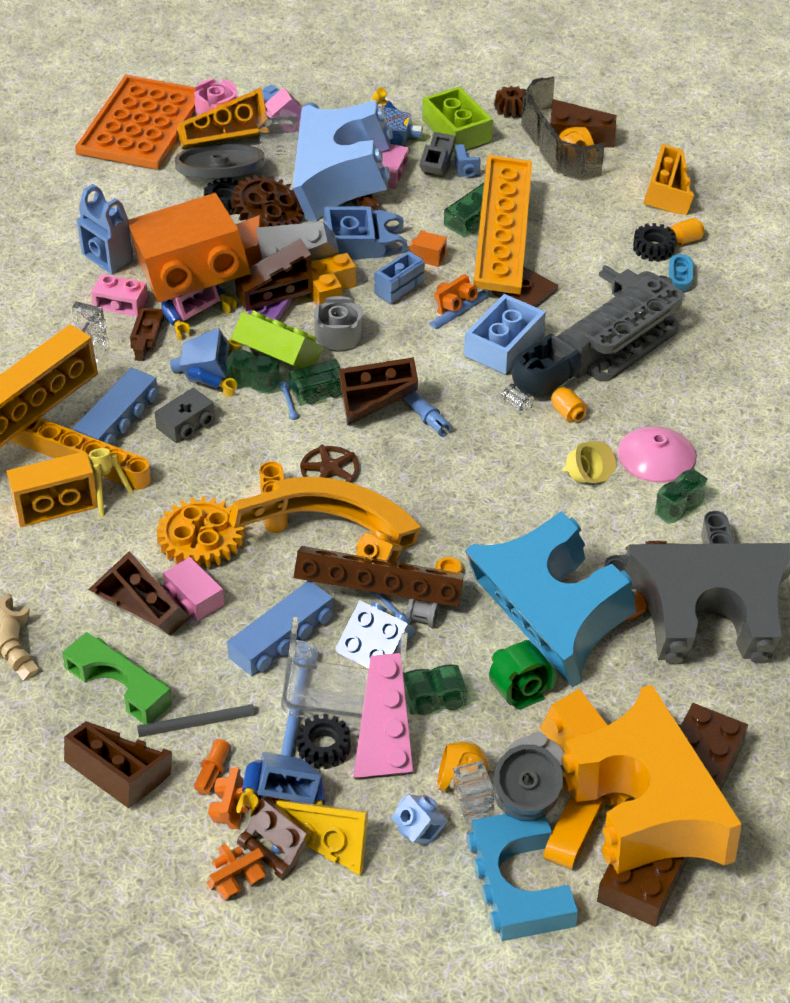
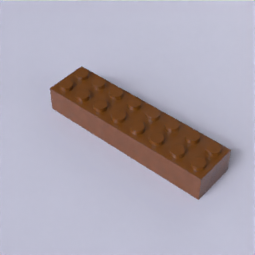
[597,702,748,927]

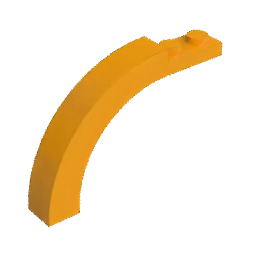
[229,477,421,550]

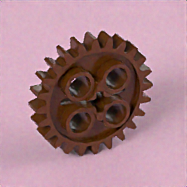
[231,174,304,227]

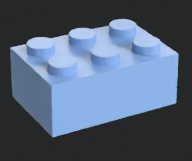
[464,294,546,374]

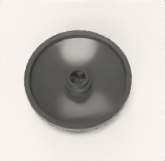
[175,144,265,180]

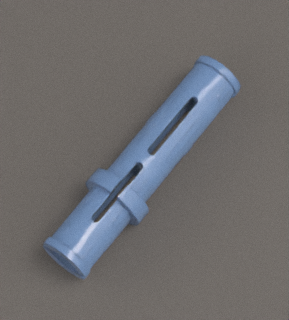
[402,391,452,436]

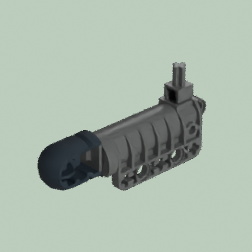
[511,265,684,397]

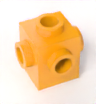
[356,530,403,562]

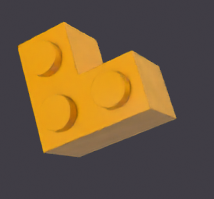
[309,253,356,306]

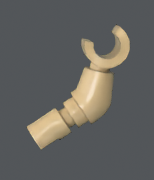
[0,594,39,681]

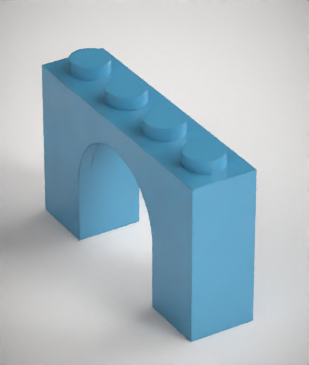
[466,814,578,941]

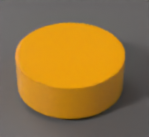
[435,557,462,573]

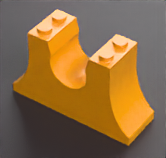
[562,684,742,874]

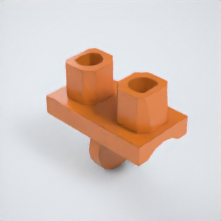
[434,274,478,315]
[208,767,261,830]
[206,844,266,901]

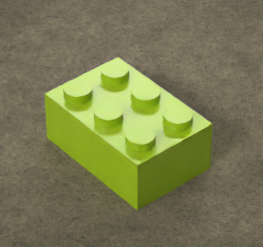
[422,86,493,154]
[231,310,324,373]

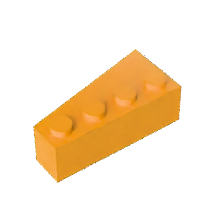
[540,688,635,808]

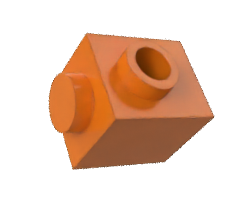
[410,231,447,267]

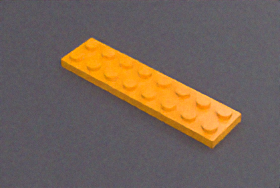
[473,155,532,294]

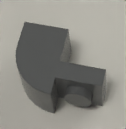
[419,132,456,176]

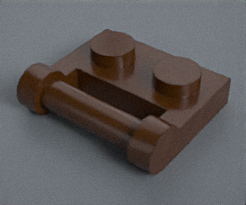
[237,798,313,880]

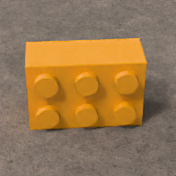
[6,451,98,528]

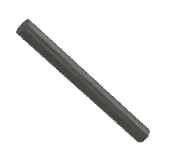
[137,704,255,737]

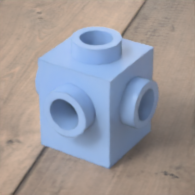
[391,794,448,844]

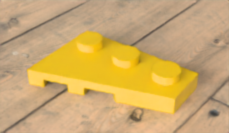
[276,799,369,875]

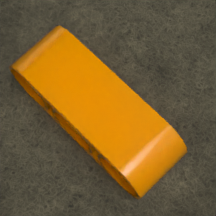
[259,461,288,533]
[543,794,605,870]

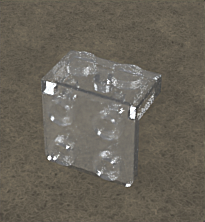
[72,301,109,364]

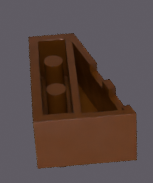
[549,99,617,148]
[235,238,313,311]
[338,357,418,425]
[88,551,191,635]
[64,721,172,809]

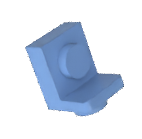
[454,144,481,177]

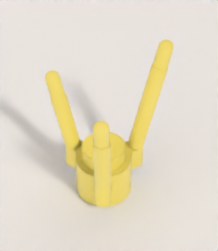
[89,448,133,517]

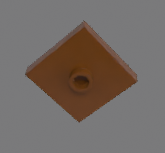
[491,266,558,307]

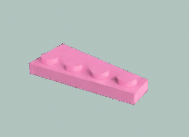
[353,653,413,778]

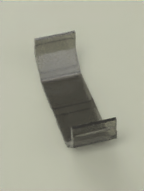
[521,76,605,181]

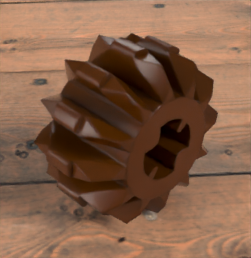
[494,85,530,119]

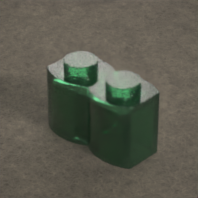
[226,350,280,394]
[654,469,708,524]
[403,664,467,715]

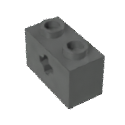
[154,387,215,443]

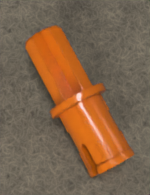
[194,739,231,795]

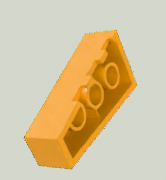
[177,87,270,148]

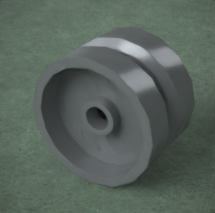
[493,744,563,821]

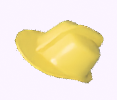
[562,441,616,483]

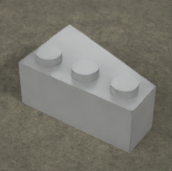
[256,222,339,261]

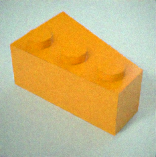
[643,144,694,215]

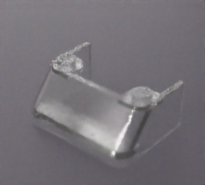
[281,617,408,725]

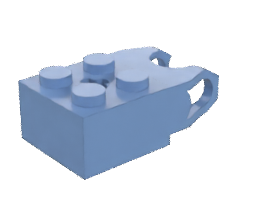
[77,184,133,275]
[323,206,407,259]

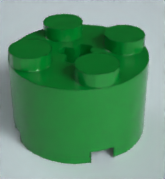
[489,640,557,710]

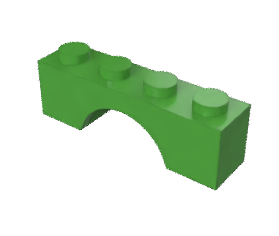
[62,632,172,724]

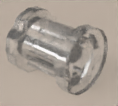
[501,384,534,415]

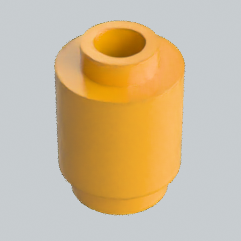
[670,218,705,245]
[551,387,587,423]

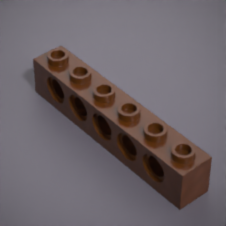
[293,546,464,607]

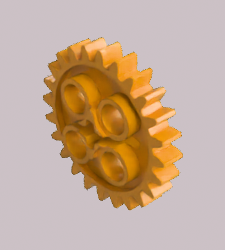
[156,496,245,568]

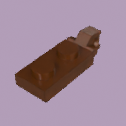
[130,307,165,361]

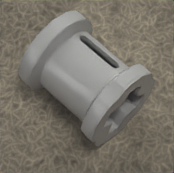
[406,599,439,628]

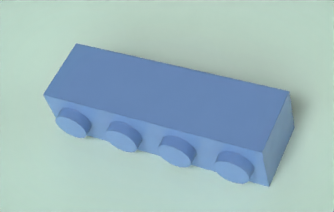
[72,367,159,446]
[227,581,333,676]

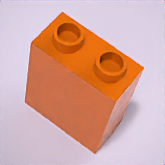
[128,193,251,303]

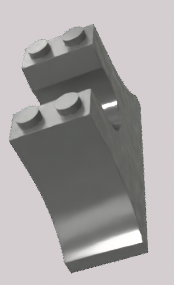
[622,543,790,664]

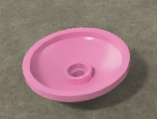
[618,426,696,483]

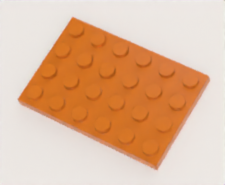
[75,74,196,169]

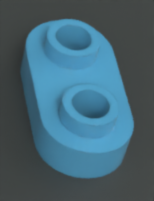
[668,254,693,291]

